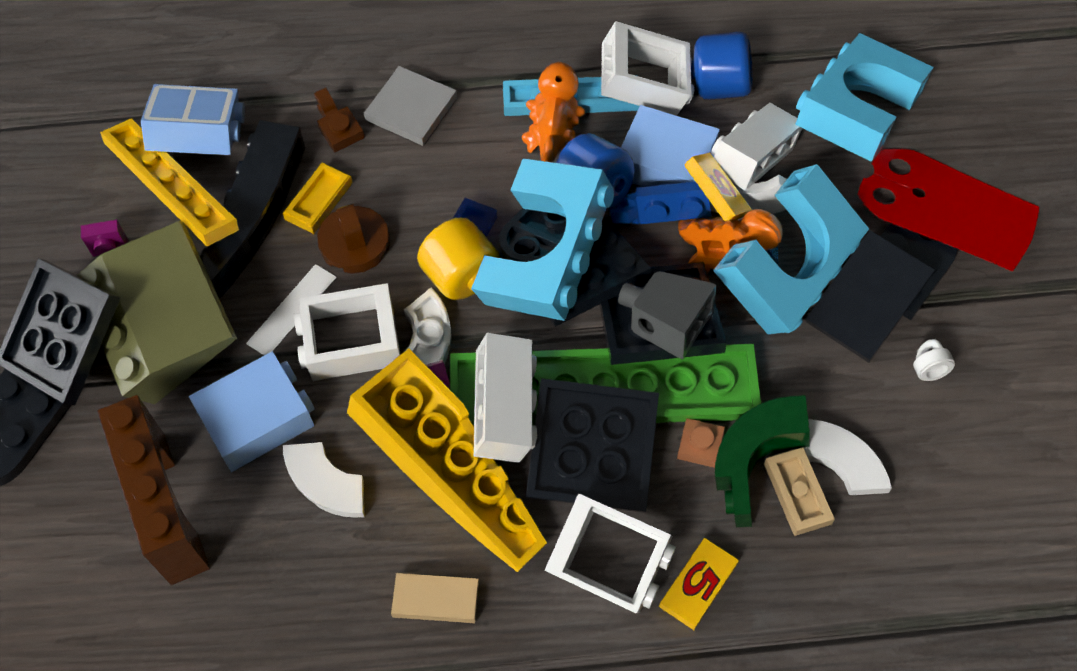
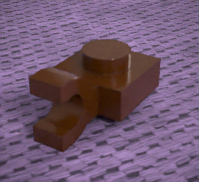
[314,87,364,153]

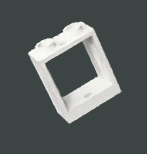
[601,21,694,116]
[294,283,400,381]
[544,494,676,613]

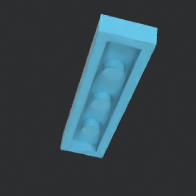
[503,75,639,116]

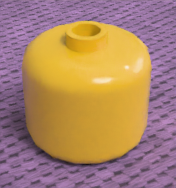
[417,218,500,300]

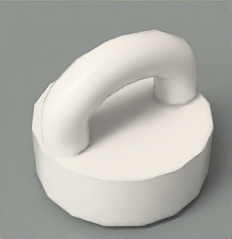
[913,339,955,381]

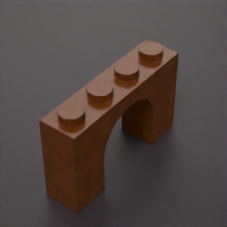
[97,395,210,586]

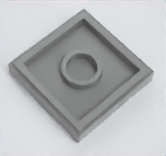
[364,66,457,146]

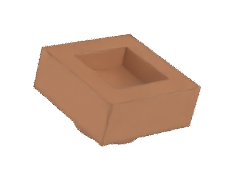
[677,418,725,468]

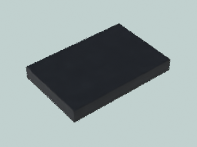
[806,230,935,363]

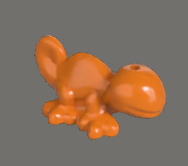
[521,62,586,163]
[678,209,783,273]

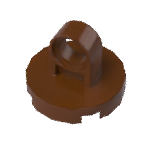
[317,204,390,274]

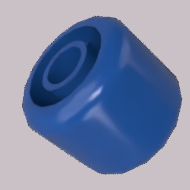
[691,32,753,100]
[556,133,635,209]

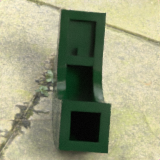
[715,395,810,528]

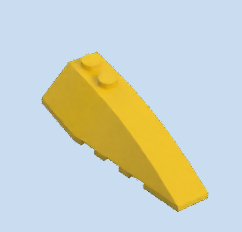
[347,348,547,572]

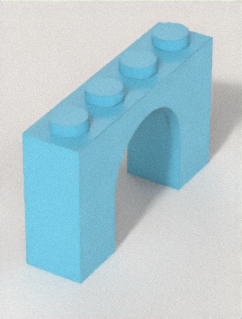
[795,33,934,162]
[471,159,614,321]
[713,164,869,334]

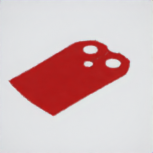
[857,149,1039,272]

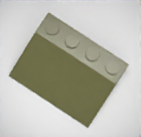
[77,221,237,404]

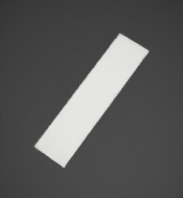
[246,264,336,355]

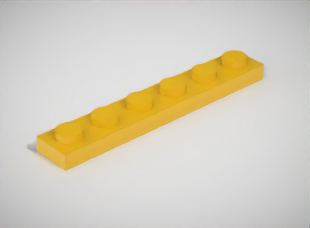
[100,118,239,246]

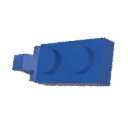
[610,181,712,224]

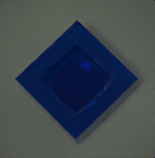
[453,198,497,237]

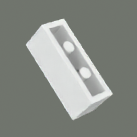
[711,102,802,191]
[473,333,537,463]

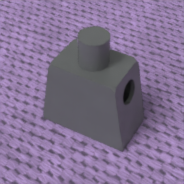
[618,271,716,359]

